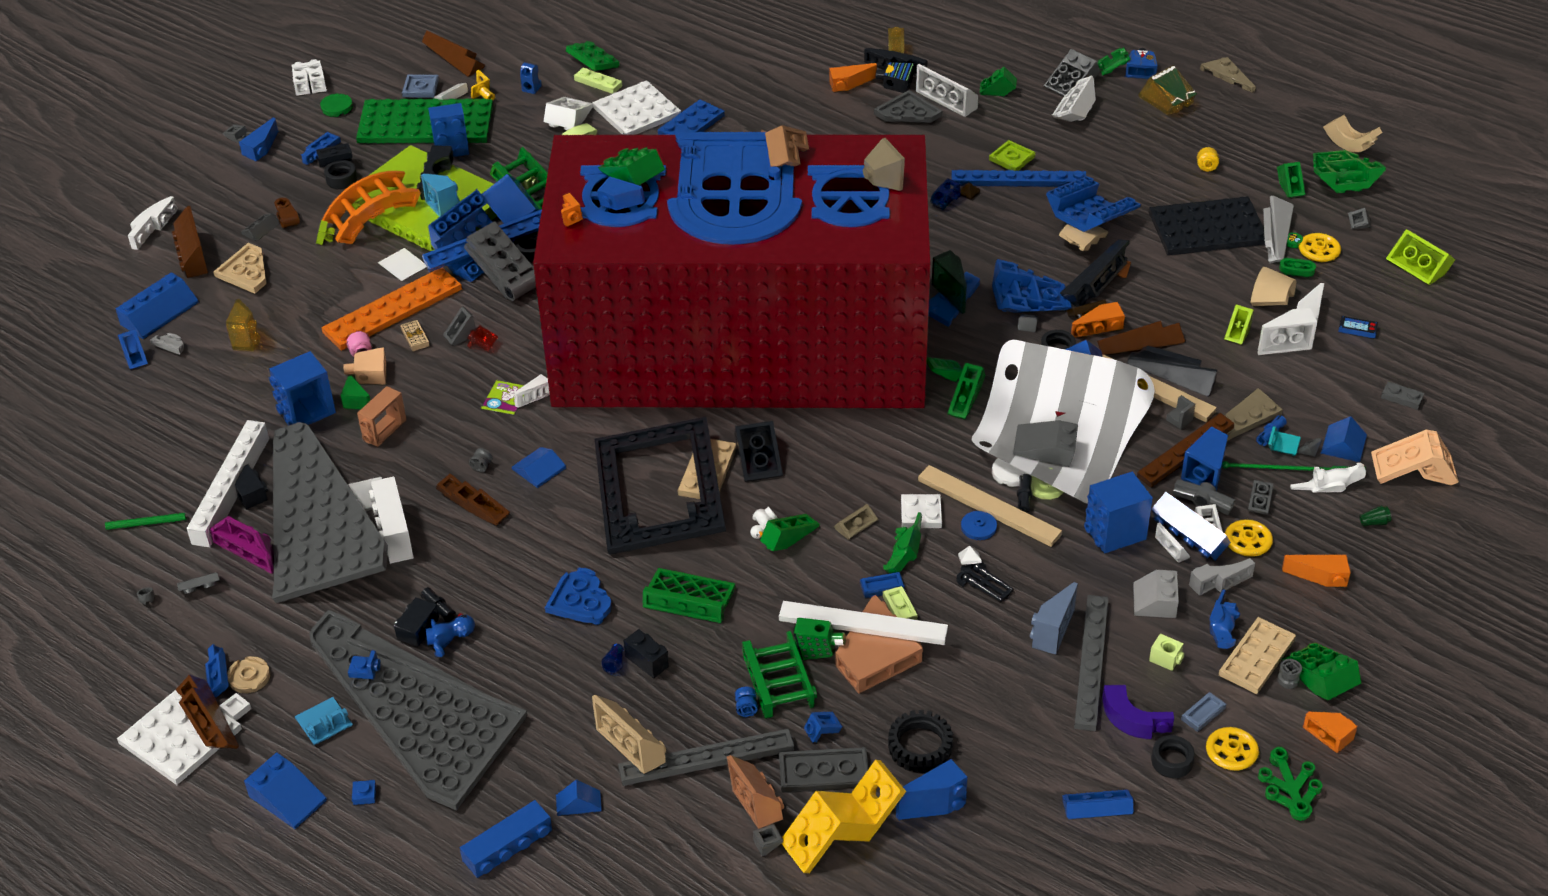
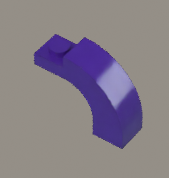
[1102,685,1174,739]

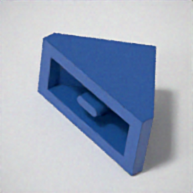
[556,780,602,816]

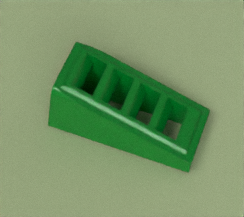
[926,357,963,382]

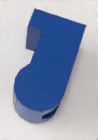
[520,62,542,94]

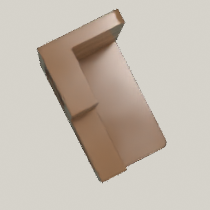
[765,125,809,167]

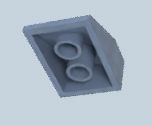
[1030,582,1078,655]

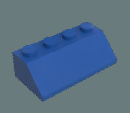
[116,272,199,339]

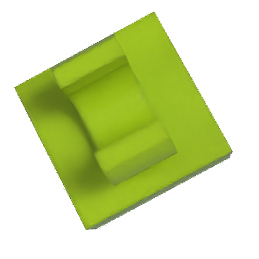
[316,220,335,245]

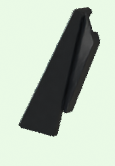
[1127,346,1217,397]

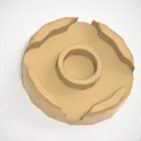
[227,656,270,694]

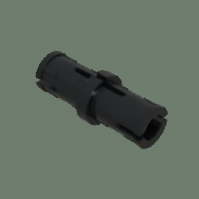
[1017,474,1033,513]
[420,587,456,621]

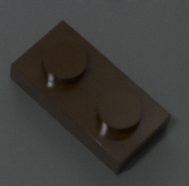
[1067,299,1107,319]

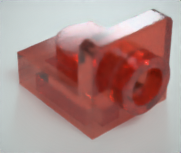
[467,325,498,352]

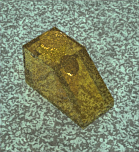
[888,27,904,53]

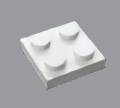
[901,494,942,528]

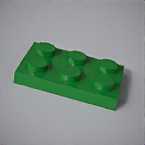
[566,41,620,71]

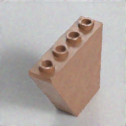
[836,595,923,694]

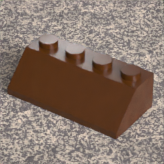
[172,206,208,278]

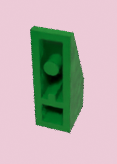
[947,363,985,420]
[760,514,820,551]

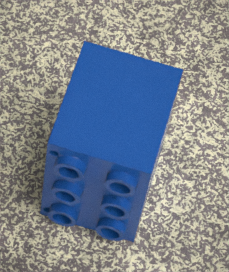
[269,351,336,426]
[1084,471,1153,554]

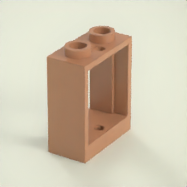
[357,386,406,447]

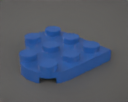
[545,568,612,625]

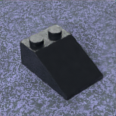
[734,421,783,482]

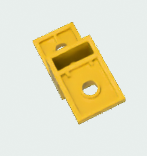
[781,760,906,873]

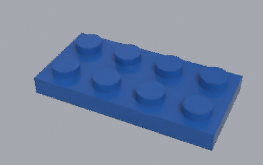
[658,99,725,135]

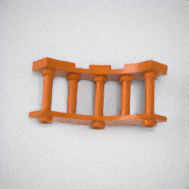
[322,171,421,244]

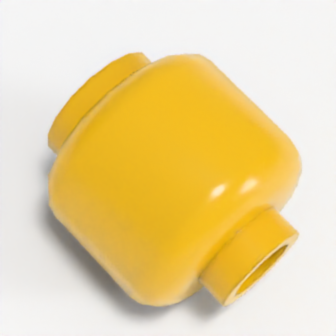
[1197,147,1219,172]

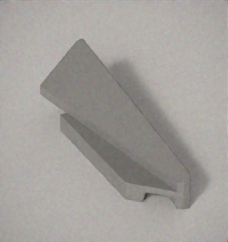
[1263,196,1294,264]

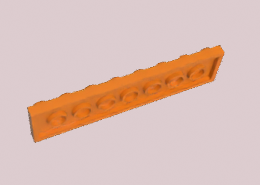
[321,267,462,351]

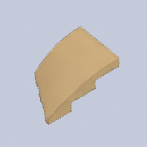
[1059,224,1108,251]
[1250,267,1297,306]

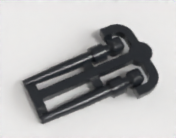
[956,562,1014,602]

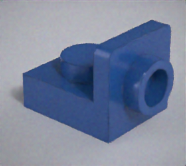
[348,650,381,680]
[804,712,842,742]

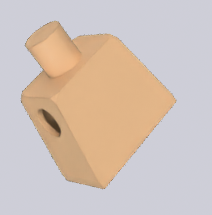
[344,347,386,385]

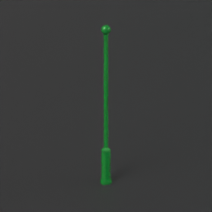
[1222,461,1366,471]

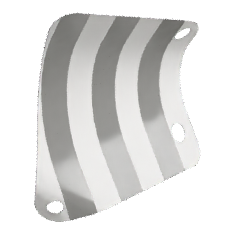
[972,340,1155,504]

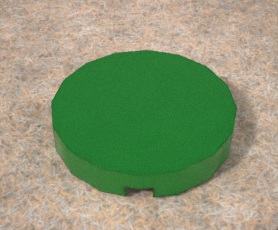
[320,93,353,117]

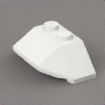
[1052,76,1096,122]

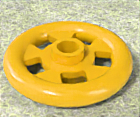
[1299,233,1341,262]
[1225,520,1273,557]
[1206,727,1259,771]

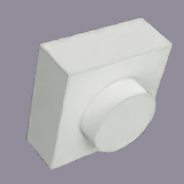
[220,693,251,721]

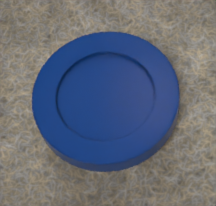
[961,511,997,540]

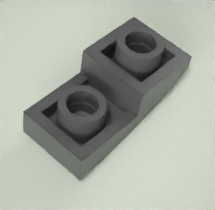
[1248,480,1274,515]

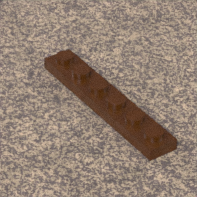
[1137,413,1234,488]

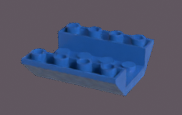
[1046,176,1141,232]
[428,189,515,282]

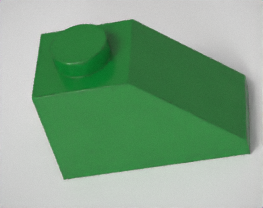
[1277,162,1305,198]

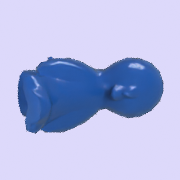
[426,613,475,657]

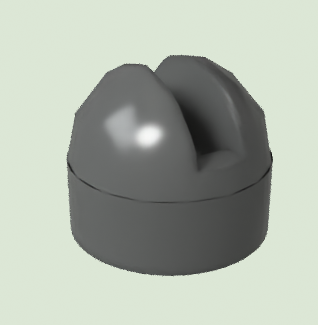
[136,587,155,605]

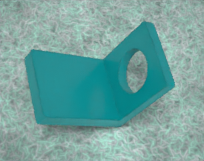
[1268,426,1301,456]

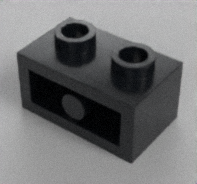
[394,597,439,647]
[623,629,669,679]

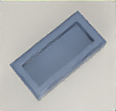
[1181,692,1226,732]

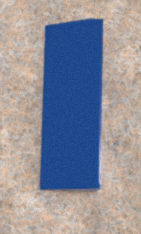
[1062,790,1134,819]

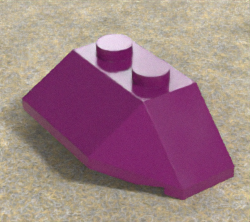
[209,516,274,574]

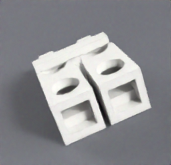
[292,59,327,96]

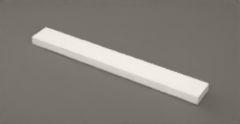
[779,601,948,645]

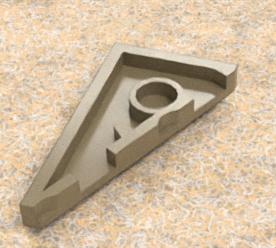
[1200,57,1256,93]

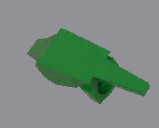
[883,512,922,574]

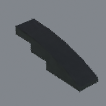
[864,48,928,74]

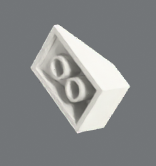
[544,97,593,130]
[1257,307,1317,355]

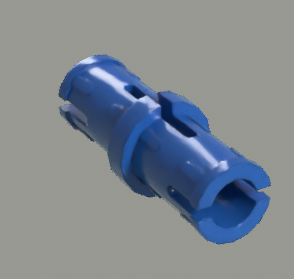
[1256,415,1287,446]

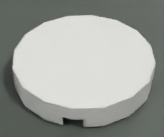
[992,458,1030,487]

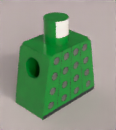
[794,618,846,660]

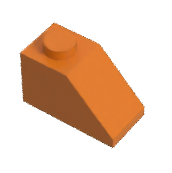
[1303,712,1357,753]

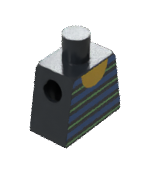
[876,62,914,93]

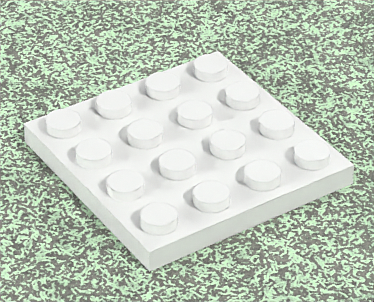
[592,80,681,135]
[117,690,242,785]

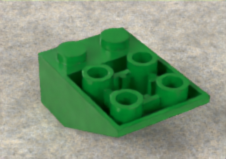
[598,147,665,185]
[1283,643,1361,700]

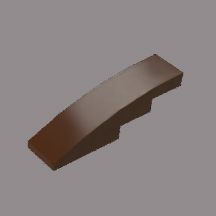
[436,474,510,526]

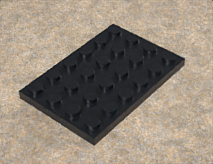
[1148,196,1265,255]

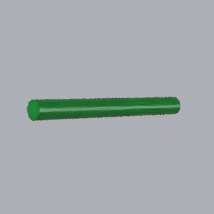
[105,513,186,530]

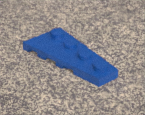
[928,271,980,327]

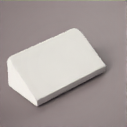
[433,83,468,100]
[1155,522,1190,563]

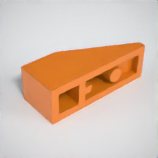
[829,63,877,92]
[1282,555,1351,587]

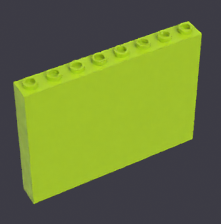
[352,145,497,251]

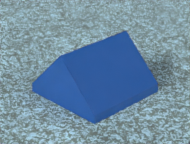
[1321,416,1367,462]

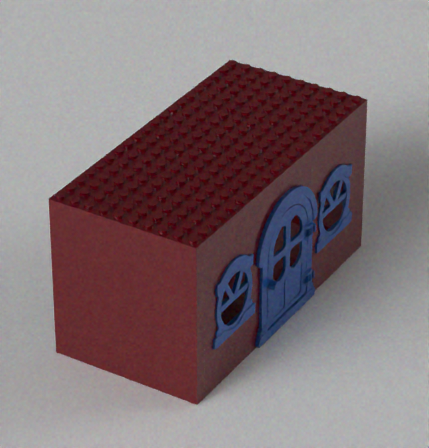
[533,132,930,408]

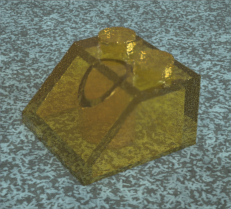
[226,299,260,351]

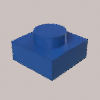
[352,780,376,805]

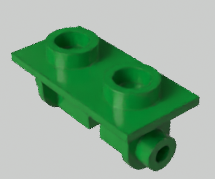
[1098,47,1131,76]

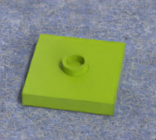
[989,140,1036,171]

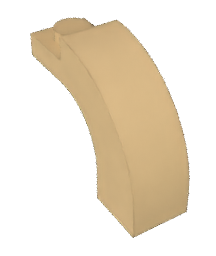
[1323,115,1383,152]

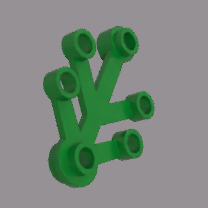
[1258,747,1323,821]

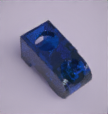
[930,178,961,209]

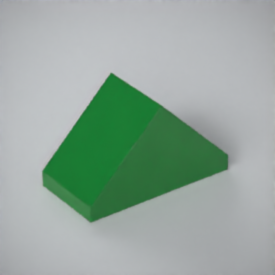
[341,376,370,410]

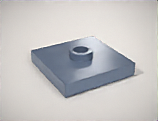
[402,74,439,98]

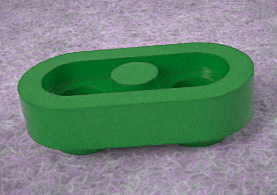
[1279,258,1316,277]

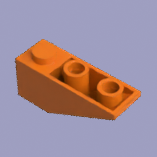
[1071,302,1125,338]

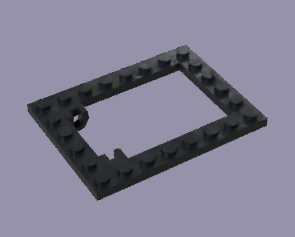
[594,417,726,555]

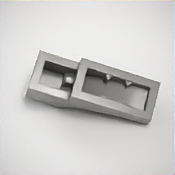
[1189,558,1255,595]

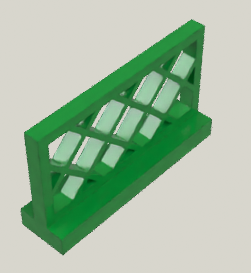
[643,568,735,623]

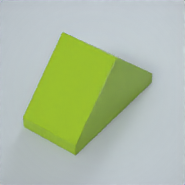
[1224,305,1254,345]

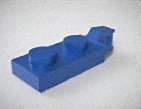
[301,132,341,165]
[205,644,229,698]

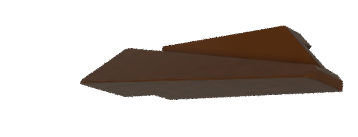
[422,30,485,77]
[1097,321,1185,355]
[176,675,239,749]

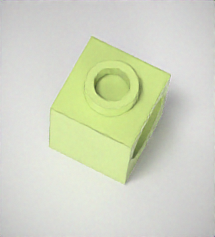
[1149,634,1185,671]

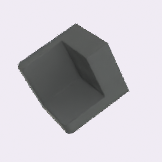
[1166,395,1196,429]

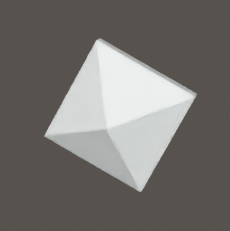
[958,546,982,565]

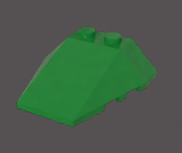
[1313,150,1386,193]

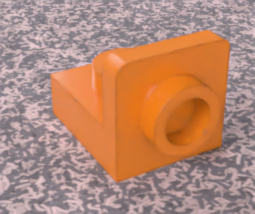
[561,193,583,226]

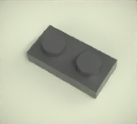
[1381,382,1425,410]
[177,572,220,594]

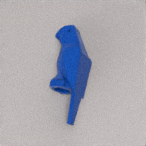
[1210,590,1240,649]

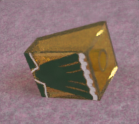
[1138,65,1197,115]

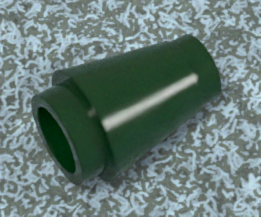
[1359,505,1392,526]

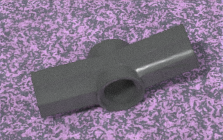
[1173,479,1235,515]

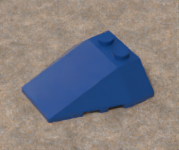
[992,259,1072,313]

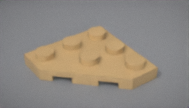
[214,243,267,294]

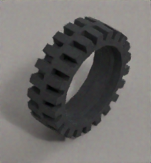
[888,710,953,773]

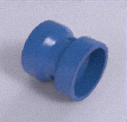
[735,687,758,717]

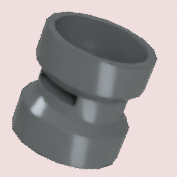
[1277,659,1302,689]

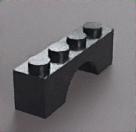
[417,145,454,200]

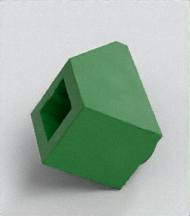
[980,67,1017,96]

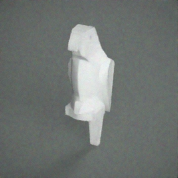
[1290,463,1366,493]

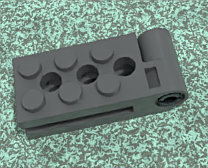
[464,221,536,301]

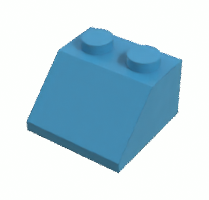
[421,174,460,217]

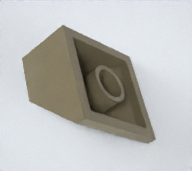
[863,138,905,191]

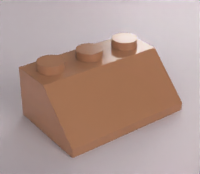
[727,755,784,829]

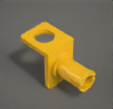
[471,70,495,100]

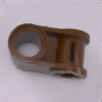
[274,197,300,228]

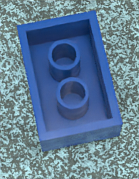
[428,103,469,157]

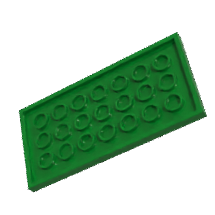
[356,98,493,143]

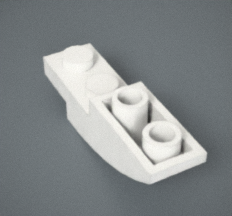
[128,196,177,250]

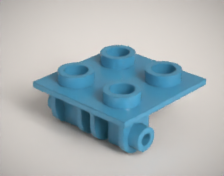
[294,697,353,745]

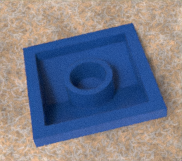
[512,447,566,488]

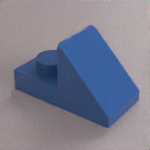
[118,329,148,370]

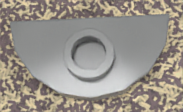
[150,333,184,355]

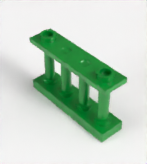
[490,147,548,210]
[742,631,817,719]

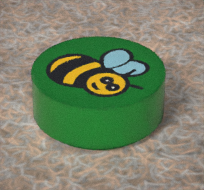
[1286,233,1303,248]

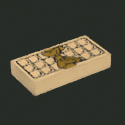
[400,320,430,351]

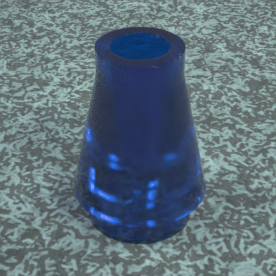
[601,643,624,674]

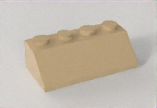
[592,695,666,774]

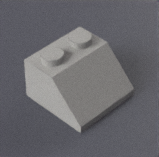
[1133,570,1179,618]

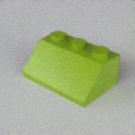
[1386,229,1456,285]

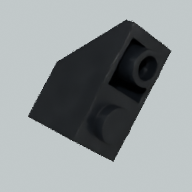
[235,464,268,510]

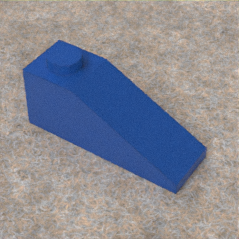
[239,117,278,161]

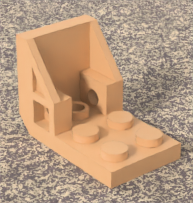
[1371,430,1459,485]

